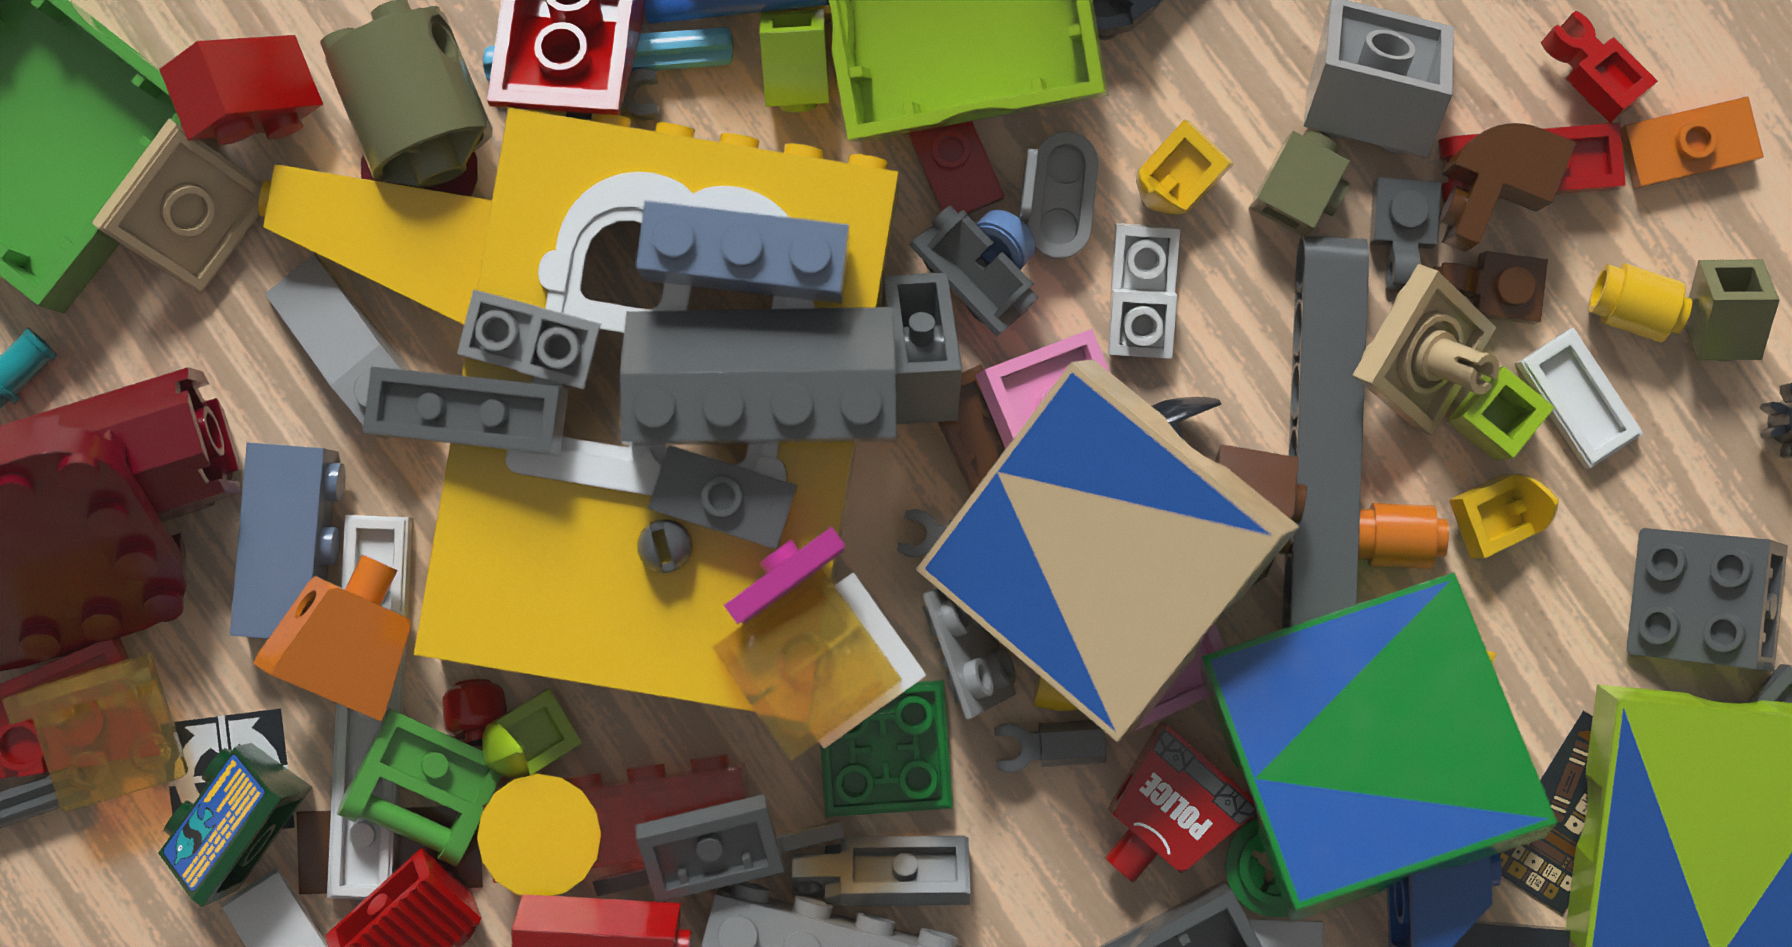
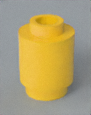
[1588,263,1692,343]

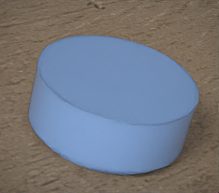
[976,210,1035,270]

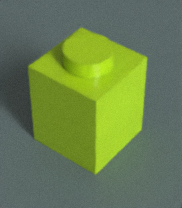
[759,9,829,113]
[1447,366,1555,461]

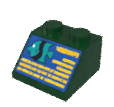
[158,743,312,907]

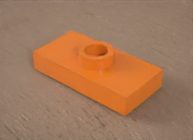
[1621,96,1764,189]

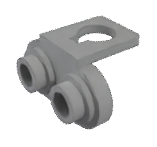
[1019,131,1098,259]

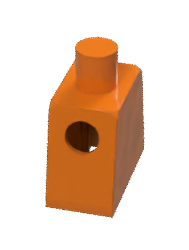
[253,554,411,721]

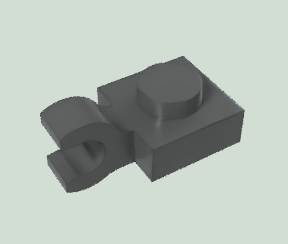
[1369,177,1441,290]

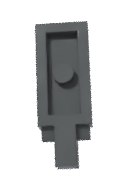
[791,836,970,906]

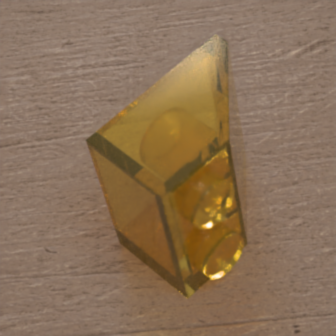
[713,569,902,761]

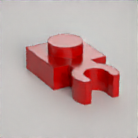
[1541,11,1658,124]

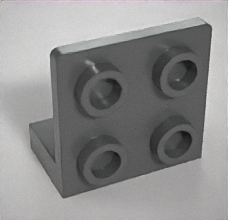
[1627,528,1788,672]

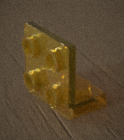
[2,652,188,812]

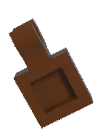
[1433,251,1548,324]

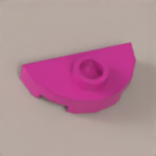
[724,527,845,625]

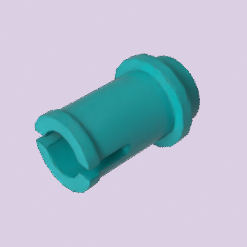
[0,327,58,408]

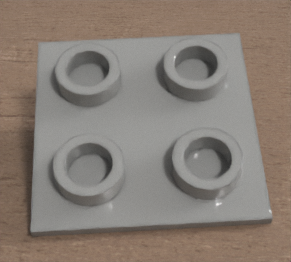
[922,588,1016,720]

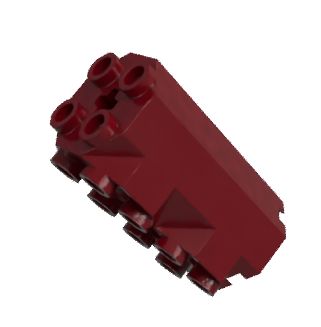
[0,367,240,521]

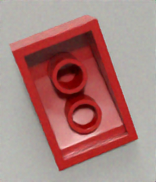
[487,0,646,116]

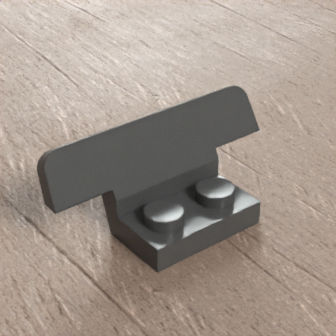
[592,794,845,902]

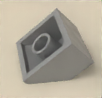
[1303,0,1454,158]

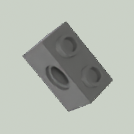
[882,272,962,424]

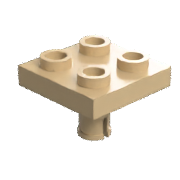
[1352,264,1499,436]

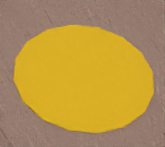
[477,774,601,896]

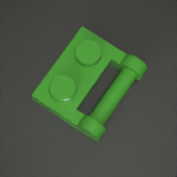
[337,708,502,867]

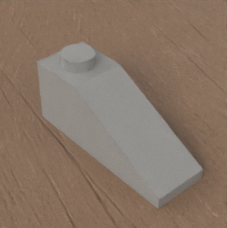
[265,254,412,439]

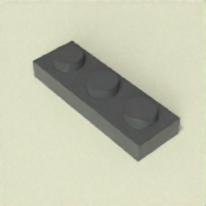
[362,366,569,456]

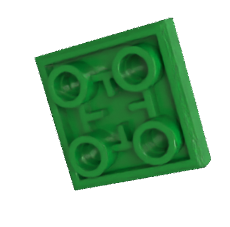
[820,680,953,817]

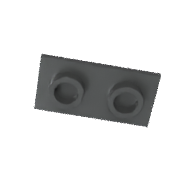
[909,205,1039,337]

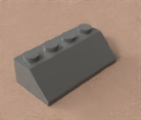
[620,307,896,446]

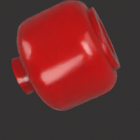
[442,679,507,747]

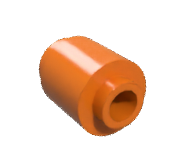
[1358,503,1449,569]

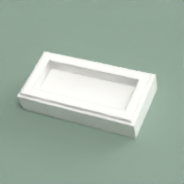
[1515,327,1643,469]

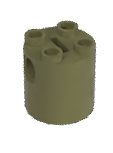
[320,0,493,188]

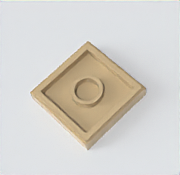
[92,118,262,295]

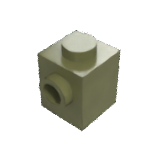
[1249,130,1350,236]
[1685,259,1780,362]

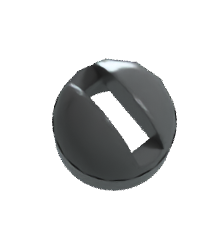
[637,520,693,573]

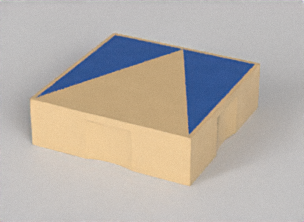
[916,359,1299,742]

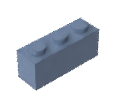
[636,200,850,304]
[230,442,346,639]

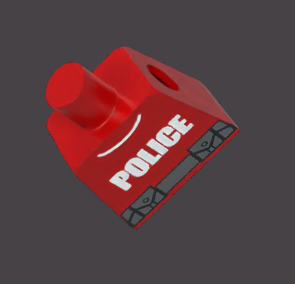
[1104,721,1256,883]

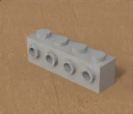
[701,881,962,947]

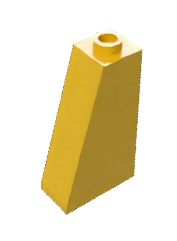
[258,164,492,325]

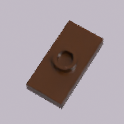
[937,364,1006,495]

